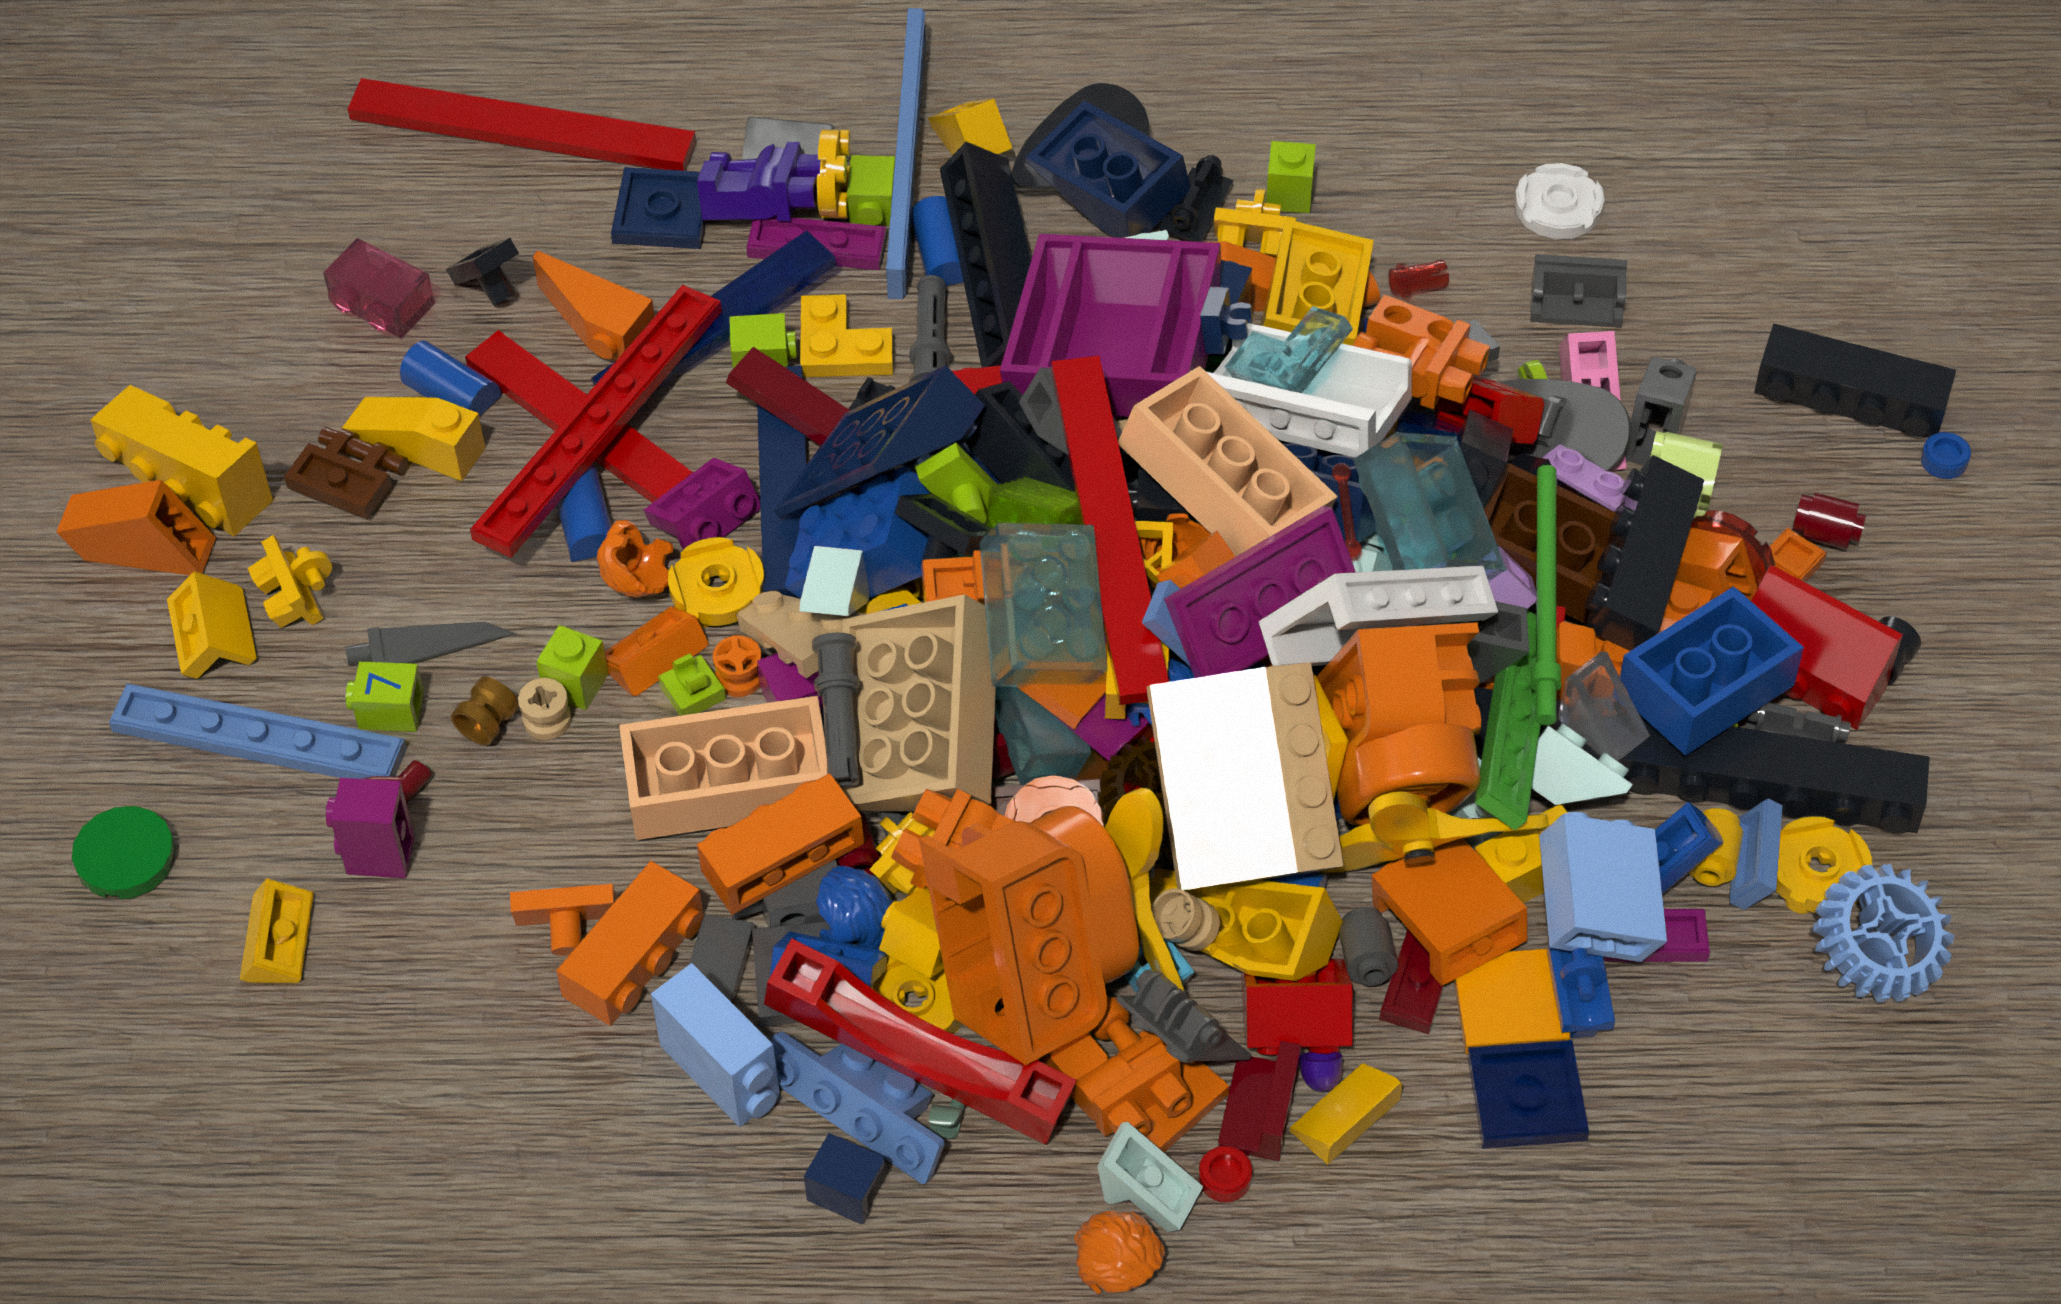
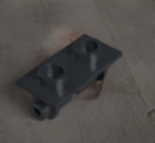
[1159,155,1233,242]

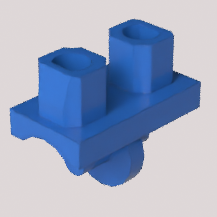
[1547,944,1615,1038]

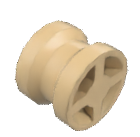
[518,678,571,740]

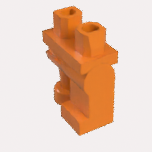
[1353,294,1490,409]
[891,789,1016,889]
[1041,997,1191,1137]

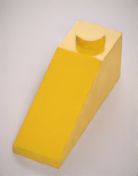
[342,397,485,481]

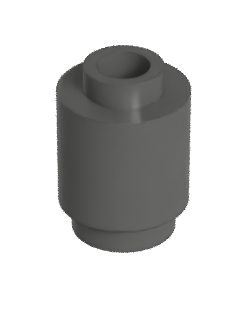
[1339,907,1398,986]

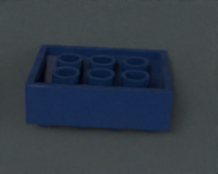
[773,365,985,517]

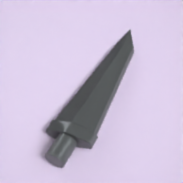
[345,622,517,666]

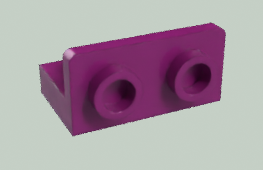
[643,457,761,550]

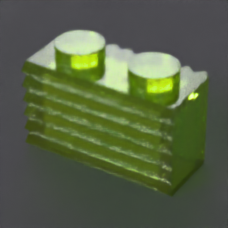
[987,477,1087,551]

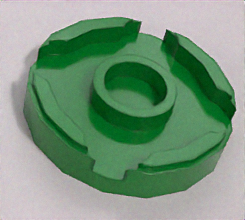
[72,806,176,899]

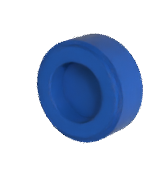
[1921,432,1971,479]

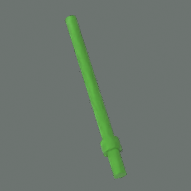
[1531,465,1561,725]

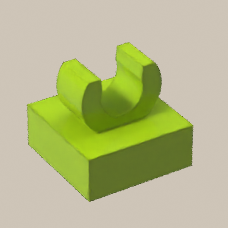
[658,653,726,716]

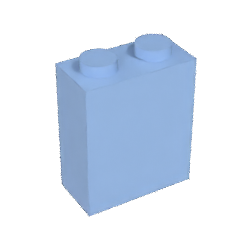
[1539,812,1667,962]
[651,963,780,1127]

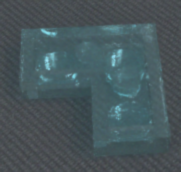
[1224,306,1353,393]

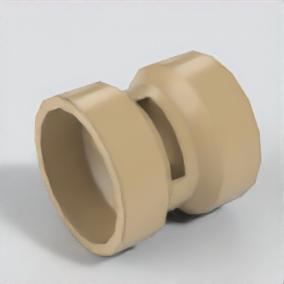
[1151,888,1220,951]

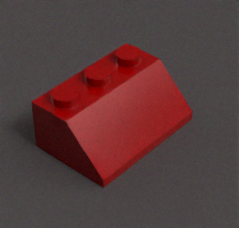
[1751,565,1903,730]

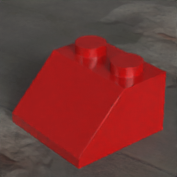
[1241,959,1352,1055]

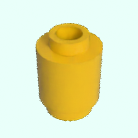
[1688,808,1744,886]

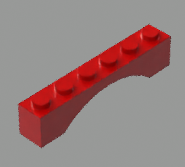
[764,938,1077,1145]

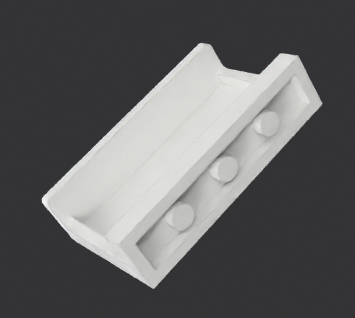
[1207,323,1412,461]
[1259,566,1498,666]

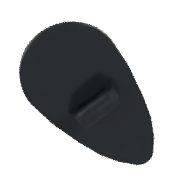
[1011,83,1149,190]

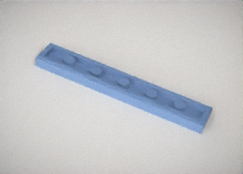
[109,683,407,779]

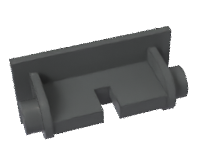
[1745,702,1851,743]

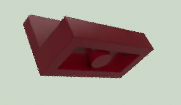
[1218,1041,1301,1162]

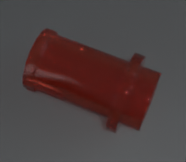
[1388,259,1449,298]

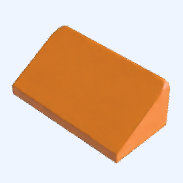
[605,606,708,696]

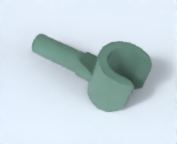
[929,1099,965,1139]

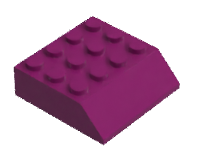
[1000,234,1222,416]

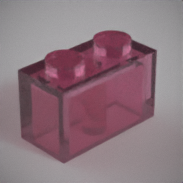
[323,238,435,339]

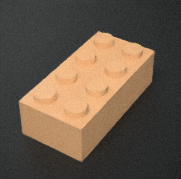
[1118,366,1338,557]
[619,696,827,840]

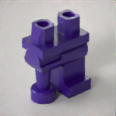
[697,142,821,221]

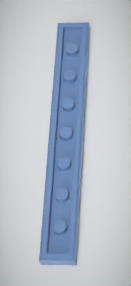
[886,8,926,299]

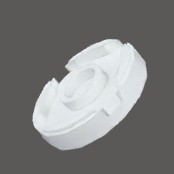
[1514,163,1605,239]

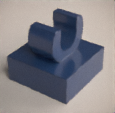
[1200,287,1253,354]

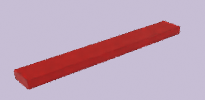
[347,78,696,171]
[470,284,722,558]
[1051,355,1169,705]

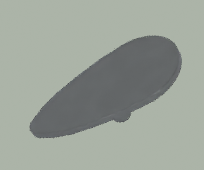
[1499,379,1631,471]

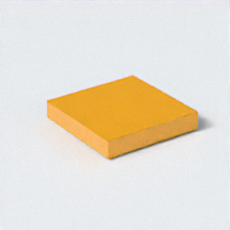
[1453,949,1571,1055]

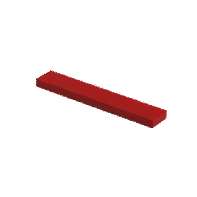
[465,330,693,503]

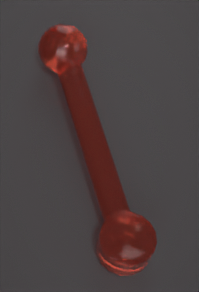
[1332,463,1362,562]

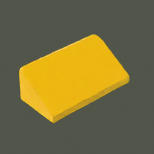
[240,878,314,983]
[1289,1063,1403,1165]

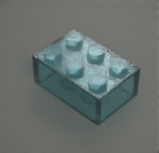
[1353,432,1507,581]
[979,523,1108,687]

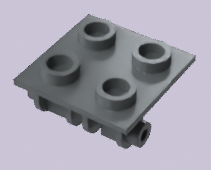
[1117,970,1252,1063]

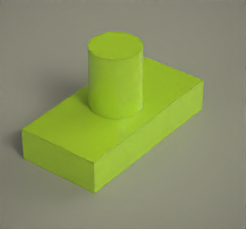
[915,443,1010,523]

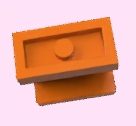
[1371,838,1528,986]

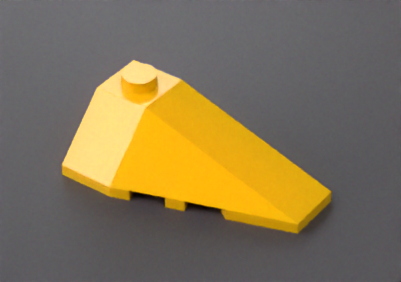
[1149,868,1343,981]

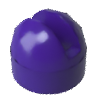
[1300,1052,1343,1092]

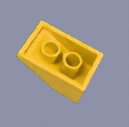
[1261,219,1374,346]

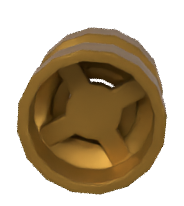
[450,676,519,746]

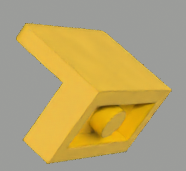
[167,571,257,679]

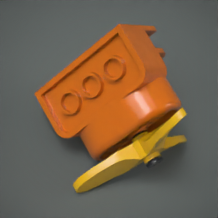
[1317,622,1549,873]
[919,788,1184,1065]

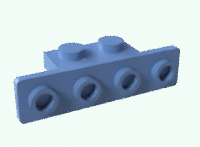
[771,1031,945,1184]

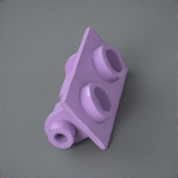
[1542,444,1627,513]

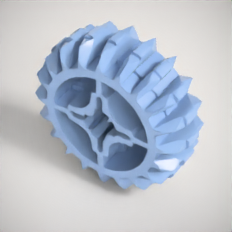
[1812,863,1955,1003]

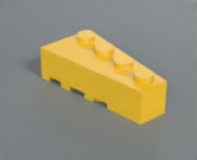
[90,385,273,537]

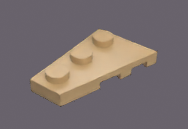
[736,591,865,679]

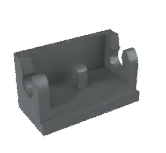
[1530,254,1627,328]

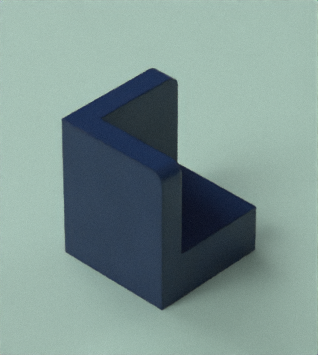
[804,1133,884,1224]

